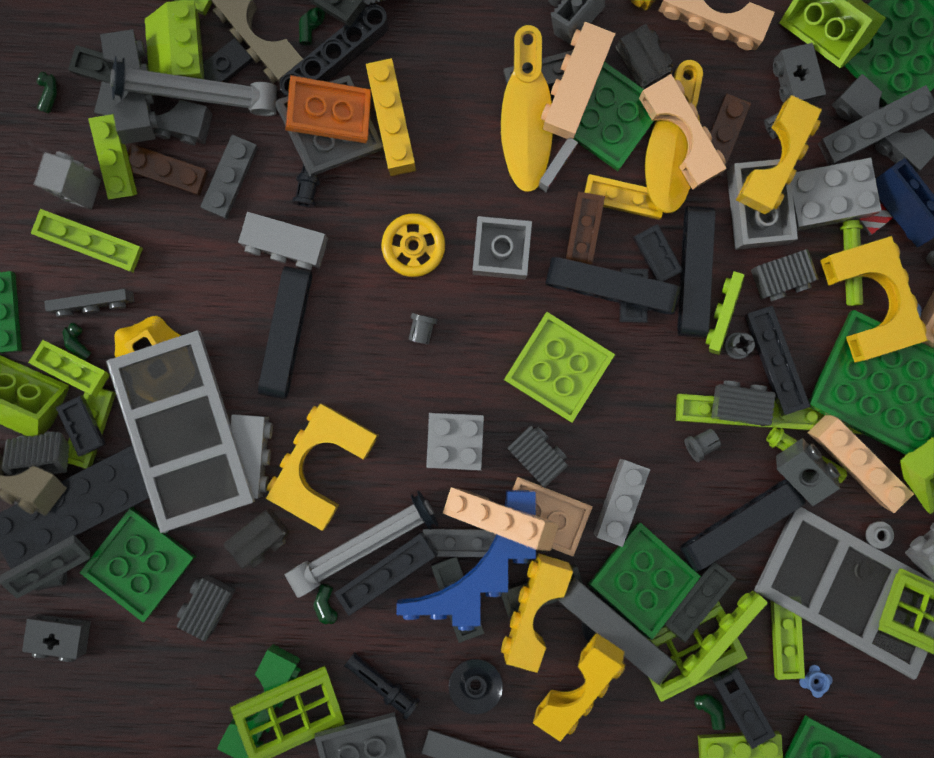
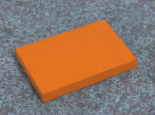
[285,75,371,143]

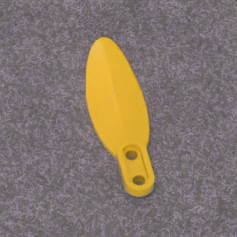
[501,25,553,192]
[645,60,703,213]

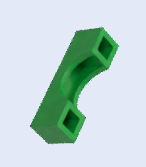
[217,644,301,758]

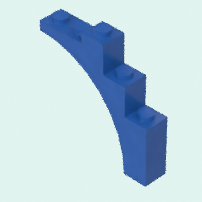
[397,490,536,631]

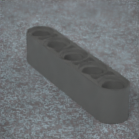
[557,577,677,686]

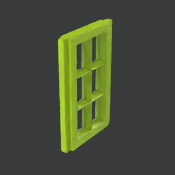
[878,568,934,655]
[648,601,747,702]
[230,666,345,758]

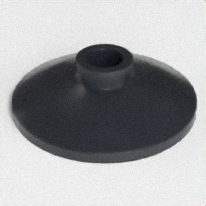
[449,659,503,714]

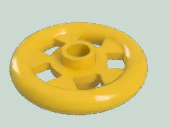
[381,213,445,277]

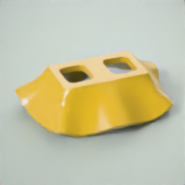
[114,316,196,402]

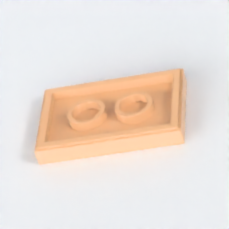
[512,477,593,557]

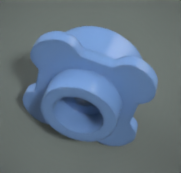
[799,665,832,698]

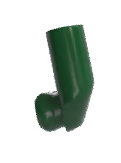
[299,7,326,46]
[62,322,91,361]
[313,583,338,625]
[694,694,726,730]

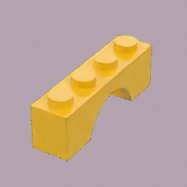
[366,58,416,176]
[736,95,822,214]
[501,554,573,673]
[533,633,625,742]

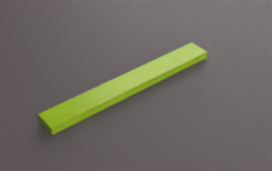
[676,394,864,435]

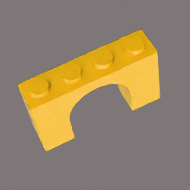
[820,236,928,362]
[266,404,379,531]

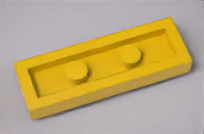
[584,174,663,220]

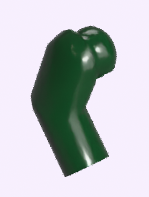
[36,72,57,113]

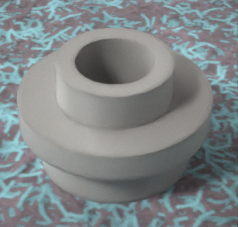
[866,521,894,549]

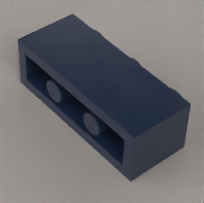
[875,157,934,248]

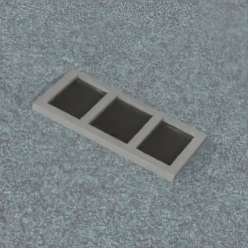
[106,330,255,533]
[754,507,934,680]

